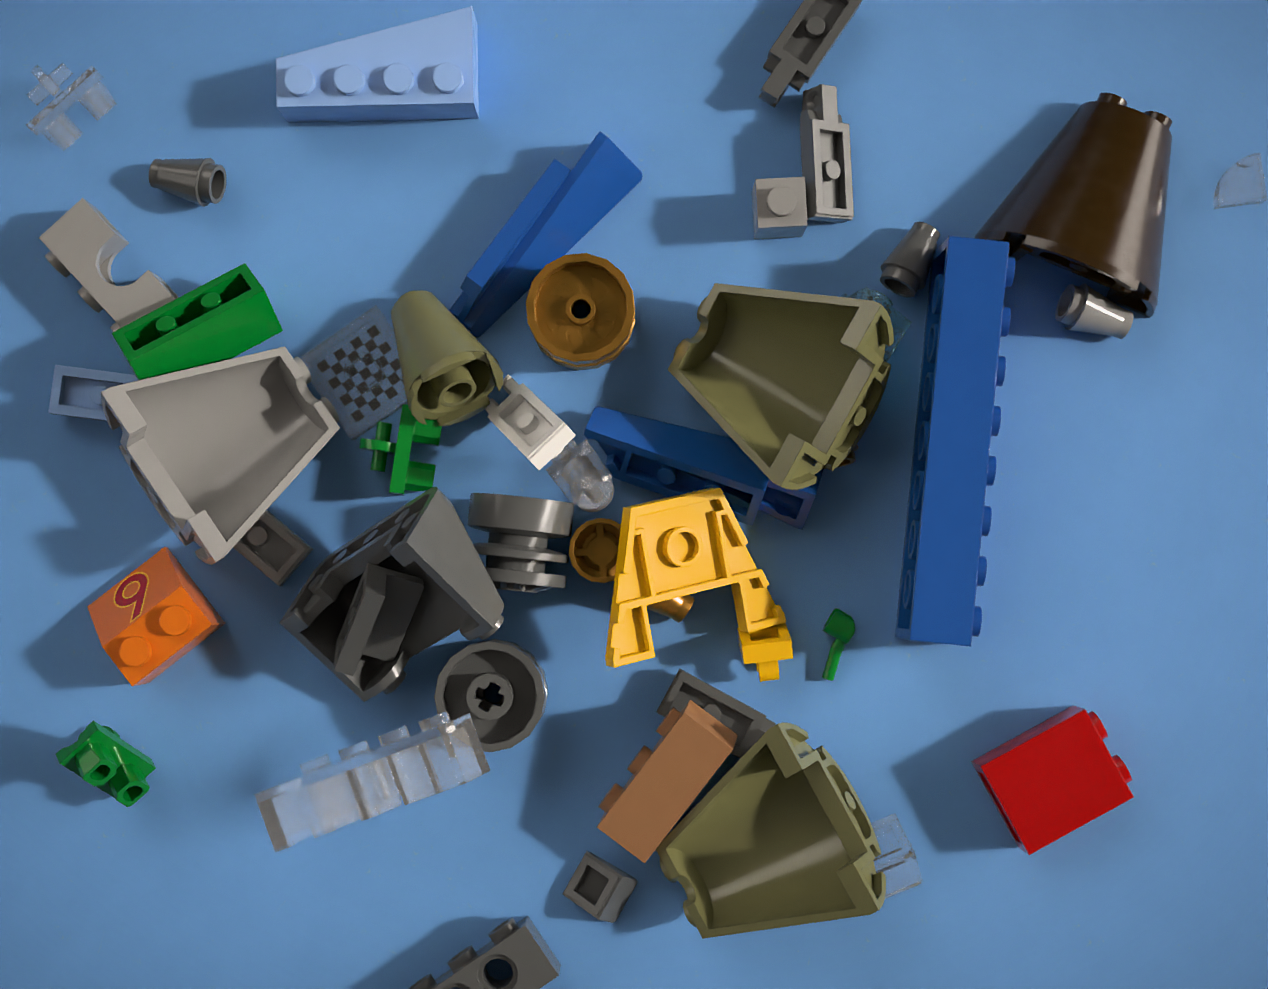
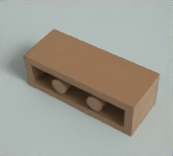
[597,700,738,863]

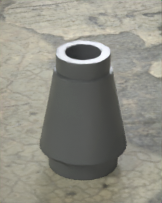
[149,158,226,207]
[880,222,940,297]

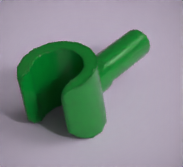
[822,608,855,681]

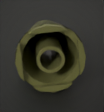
[391,290,503,426]

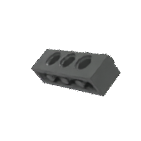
[409,916,561,989]

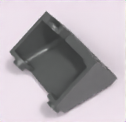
[279,487,504,702]

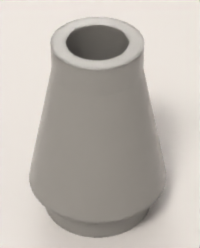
[1055,284,1133,339]

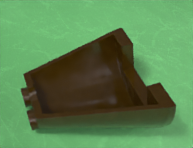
[974,93,1172,318]

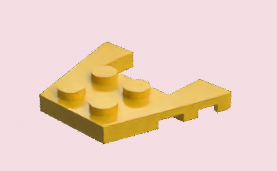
[605,488,786,668]

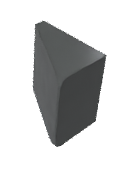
[563,851,638,923]

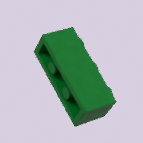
[112,263,283,380]

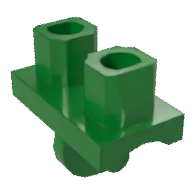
[359,404,442,495]
[55,720,156,807]

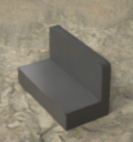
[334,563,424,676]

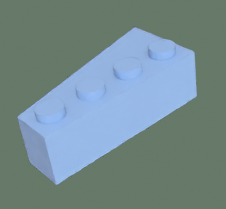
[276,6,479,122]

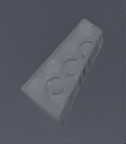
[254,711,491,852]

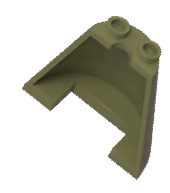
[667,283,894,490]
[656,722,886,939]

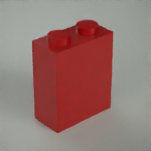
[971,706,1134,855]

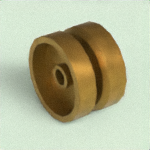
[526,253,635,370]

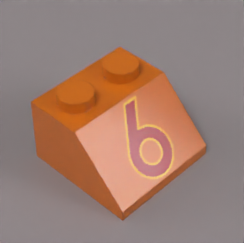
[87,547,226,687]

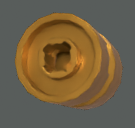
[569,518,621,583]

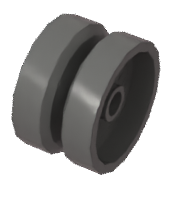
[434,639,548,752]

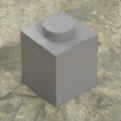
[752,177,808,239]

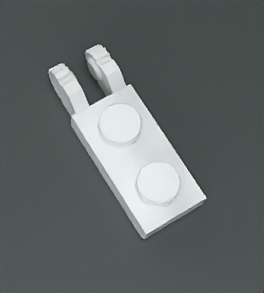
[485,374,576,470]

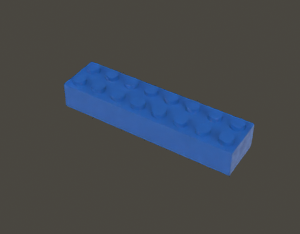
[895,236,1015,647]

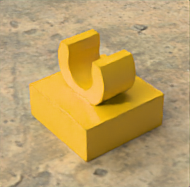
[737,623,793,682]

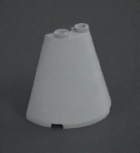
[101,346,340,565]

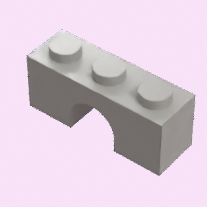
[39,198,179,332]

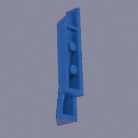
[449,131,643,338]
[584,407,824,530]

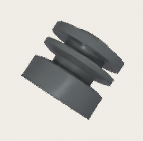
[467,493,575,593]

